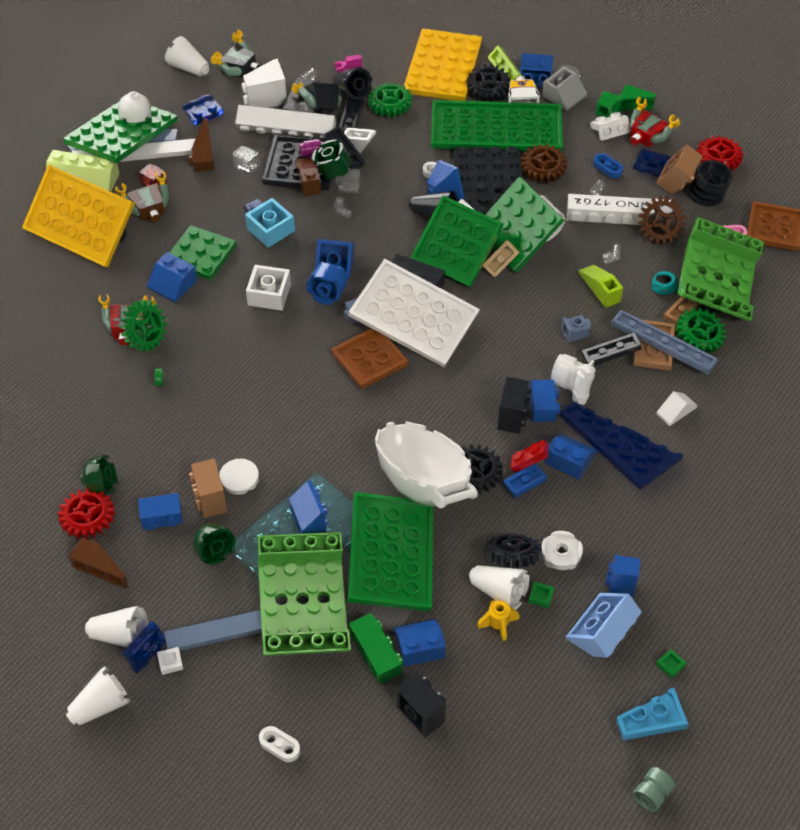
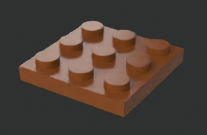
[747,201,800,251]
[331,328,408,390]

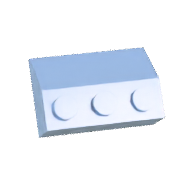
[566,593,642,658]

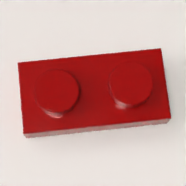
[511,440,549,473]

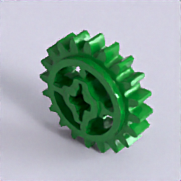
[368,82,412,118]
[120,300,168,351]
[675,308,726,354]

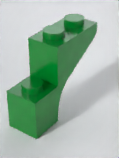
[595,84,656,117]

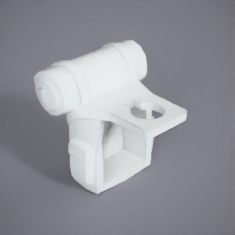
[551,354,595,405]

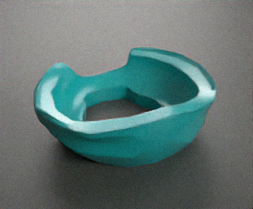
[651,271,678,295]

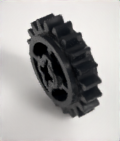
[467,64,510,102]
[462,444,503,494]
[484,534,542,568]

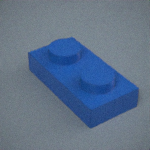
[503,463,547,499]

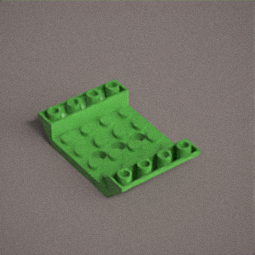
[677,217,764,321]
[258,532,351,656]

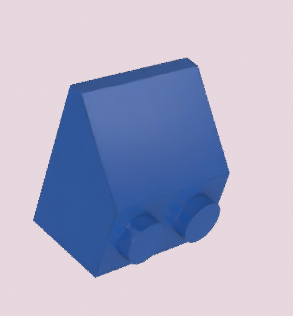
[315,239,355,278]
[147,252,197,303]
[545,434,597,480]
[394,619,446,667]

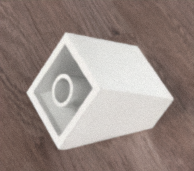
[242,59,287,108]

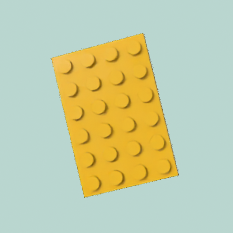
[404,29,482,101]
[22,164,135,267]

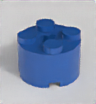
[306,262,347,305]

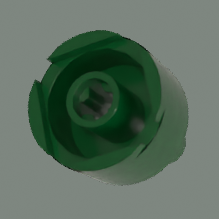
[312,140,351,180]

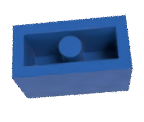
[530,380,560,422]
[138,493,183,530]
[605,555,640,598]

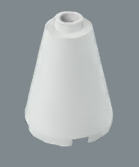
[165,36,210,77]
[469,565,530,610]
[85,606,148,649]
[66,666,131,725]

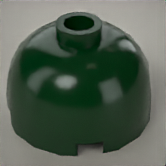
[81,454,118,495]
[193,523,236,565]

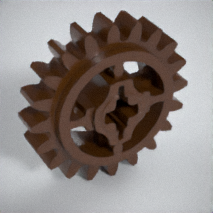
[521,144,567,184]
[637,196,687,244]

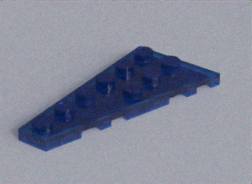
[560,401,683,490]

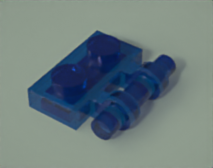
[182,94,223,125]
[633,149,672,177]
[122,621,166,674]

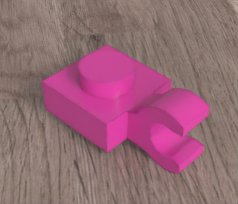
[335,54,362,73]

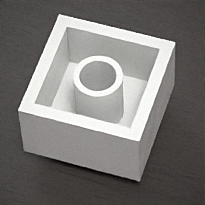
[246,265,291,311]

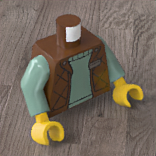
[115,171,170,222]

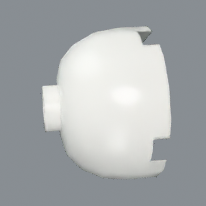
[118,92,152,123]

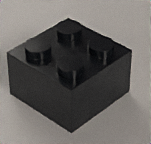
[497,377,532,434]
[396,672,446,738]

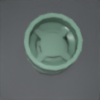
[632,767,675,812]

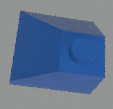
[427,160,465,201]

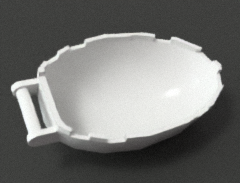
[375,421,478,509]

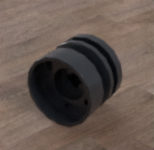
[690,160,733,206]

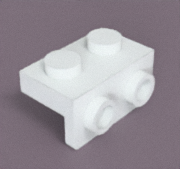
[590,112,630,140]

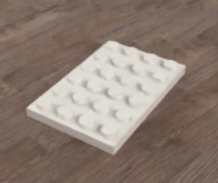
[348,259,480,367]

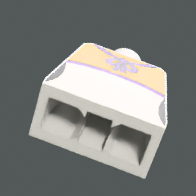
[509,76,540,103]

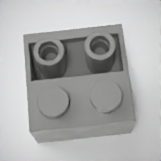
[542,66,587,111]

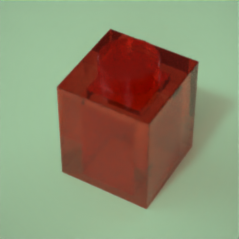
[139,163,167,187]

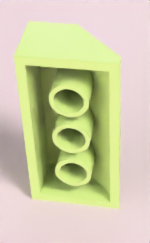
[46,150,119,192]

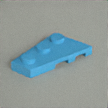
[616,687,688,740]

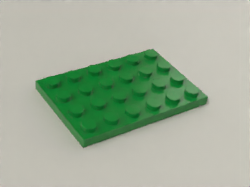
[63,101,178,163]
[347,492,433,612]

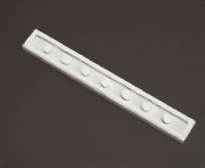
[72,139,195,162]

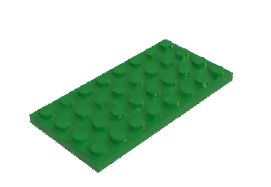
[431,100,563,152]

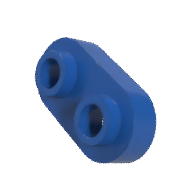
[593,153,623,178]

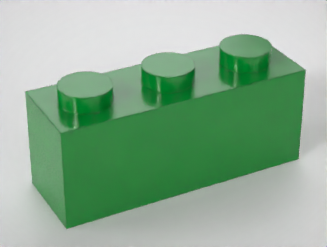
[349,613,404,685]

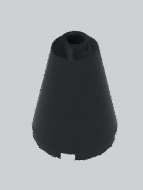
[333,67,373,100]
[409,191,459,219]

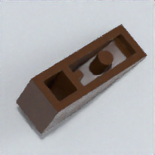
[189,119,214,172]
[295,157,321,197]
[69,538,128,589]

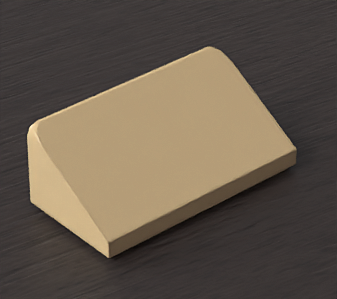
[483,240,520,278]

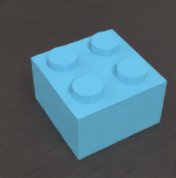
[245,198,295,248]

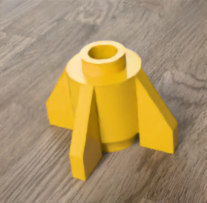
[478,600,520,641]

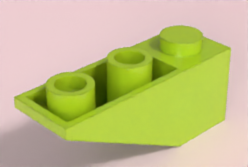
[578,265,623,308]

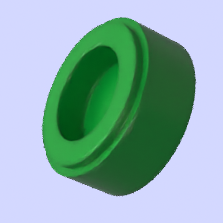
[155,368,164,387]

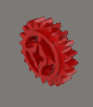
[697,136,744,171]
[58,488,115,539]

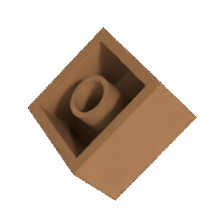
[657,144,703,195]
[189,458,227,518]

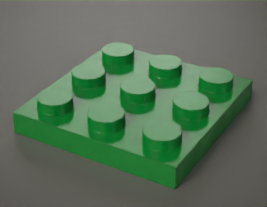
[170,225,237,280]

